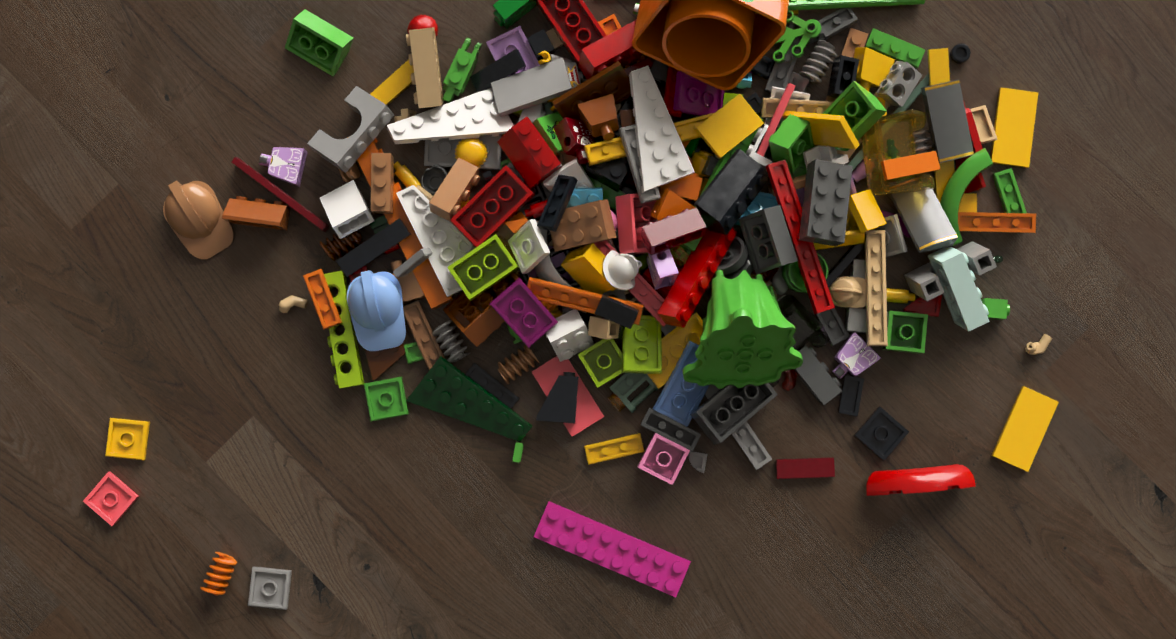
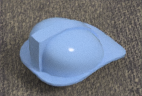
[347,271,406,351]

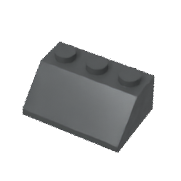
[739,205,798,274]

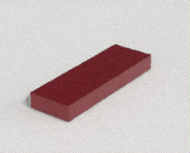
[776,457,835,479]

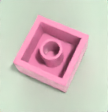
[637,432,690,485]

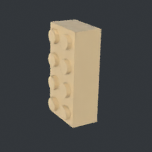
[406,27,444,108]

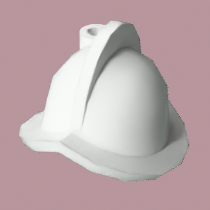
[603,250,642,291]

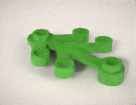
[773,10,821,63]

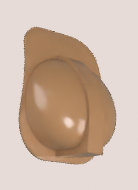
[163,180,234,259]

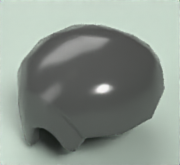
[421,165,448,195]

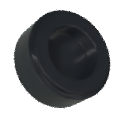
[950,43,971,64]

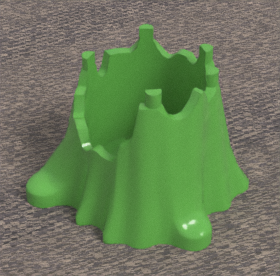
[682,270,803,389]

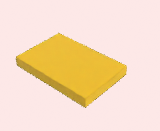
[695,94,764,159]

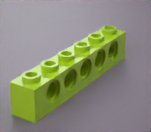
[324,271,365,389]

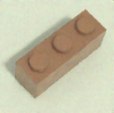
[371,153,394,214]
[429,158,480,222]

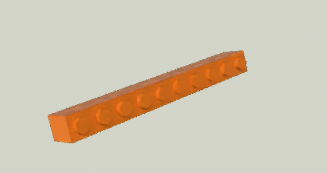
[347,135,454,310]

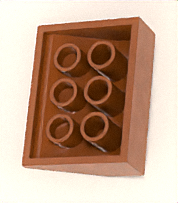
[443,272,519,347]

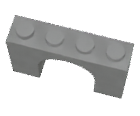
[307,86,394,173]
[904,241,997,301]

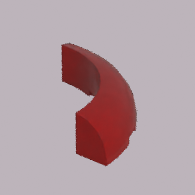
[866,464,976,496]

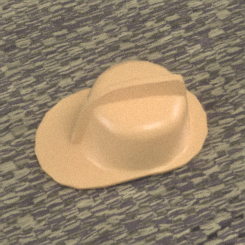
[829,276,866,308]

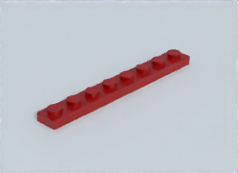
[765,159,835,314]

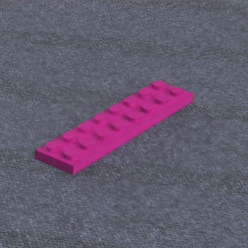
[534,501,691,597]

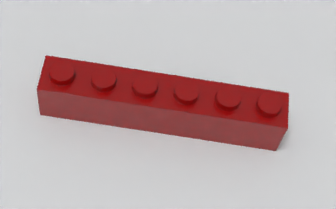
[657,227,737,328]

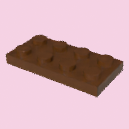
[552,61,631,121]

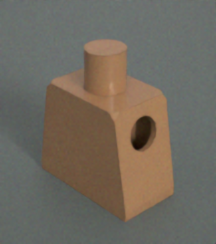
[390,260,426,304]

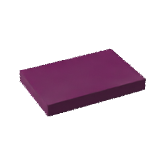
[673,71,724,117]
[490,278,558,348]

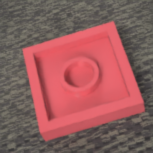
[83,471,139,526]

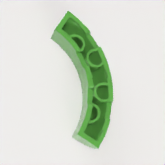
[940,148,993,247]

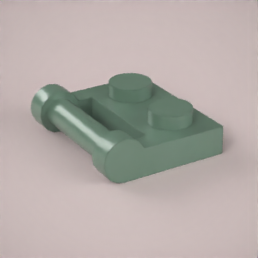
[609,373,660,413]

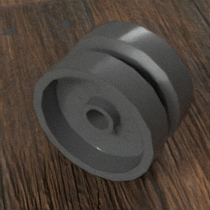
[714,236,754,279]

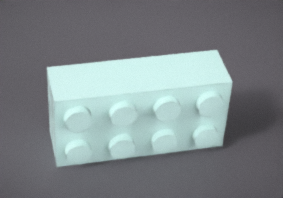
[928,247,990,332]

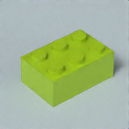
[447,234,519,301]

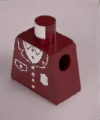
[554,117,596,164]

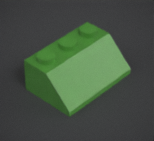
[285,9,353,76]
[822,81,887,151]

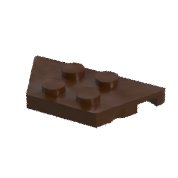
[365,343,405,380]

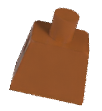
[577,93,619,141]

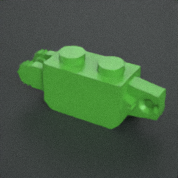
[443,37,482,103]

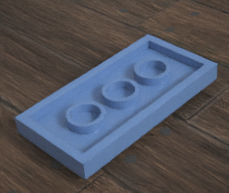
[653,340,709,427]

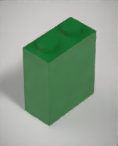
[493,0,537,29]

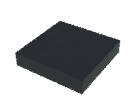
[854,406,909,461]

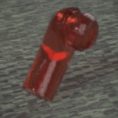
[782,369,797,391]

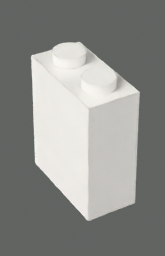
[320,180,374,239]

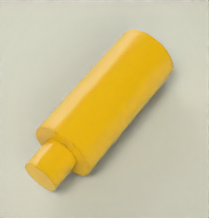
[394,161,422,188]
[886,288,915,304]

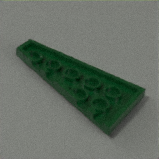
[406,356,533,442]

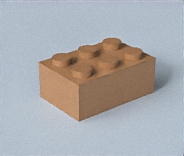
[550,200,617,252]

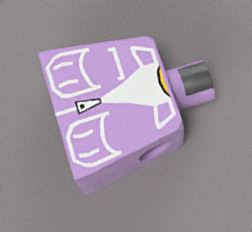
[259,147,307,187]
[646,249,679,290]
[832,332,881,379]

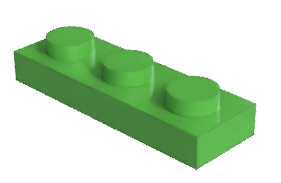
[865,28,925,69]

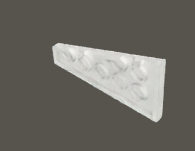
[629,66,695,193]
[387,87,514,144]
[396,185,475,297]

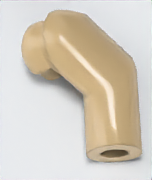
[279,295,308,313]
[1025,334,1052,355]

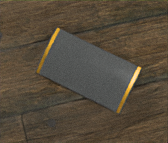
[921,79,974,163]
[887,175,958,253]

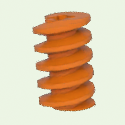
[200,552,238,595]

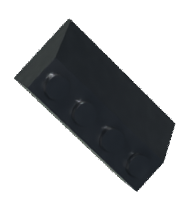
[694,149,769,235]

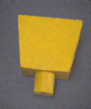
[854,47,895,91]

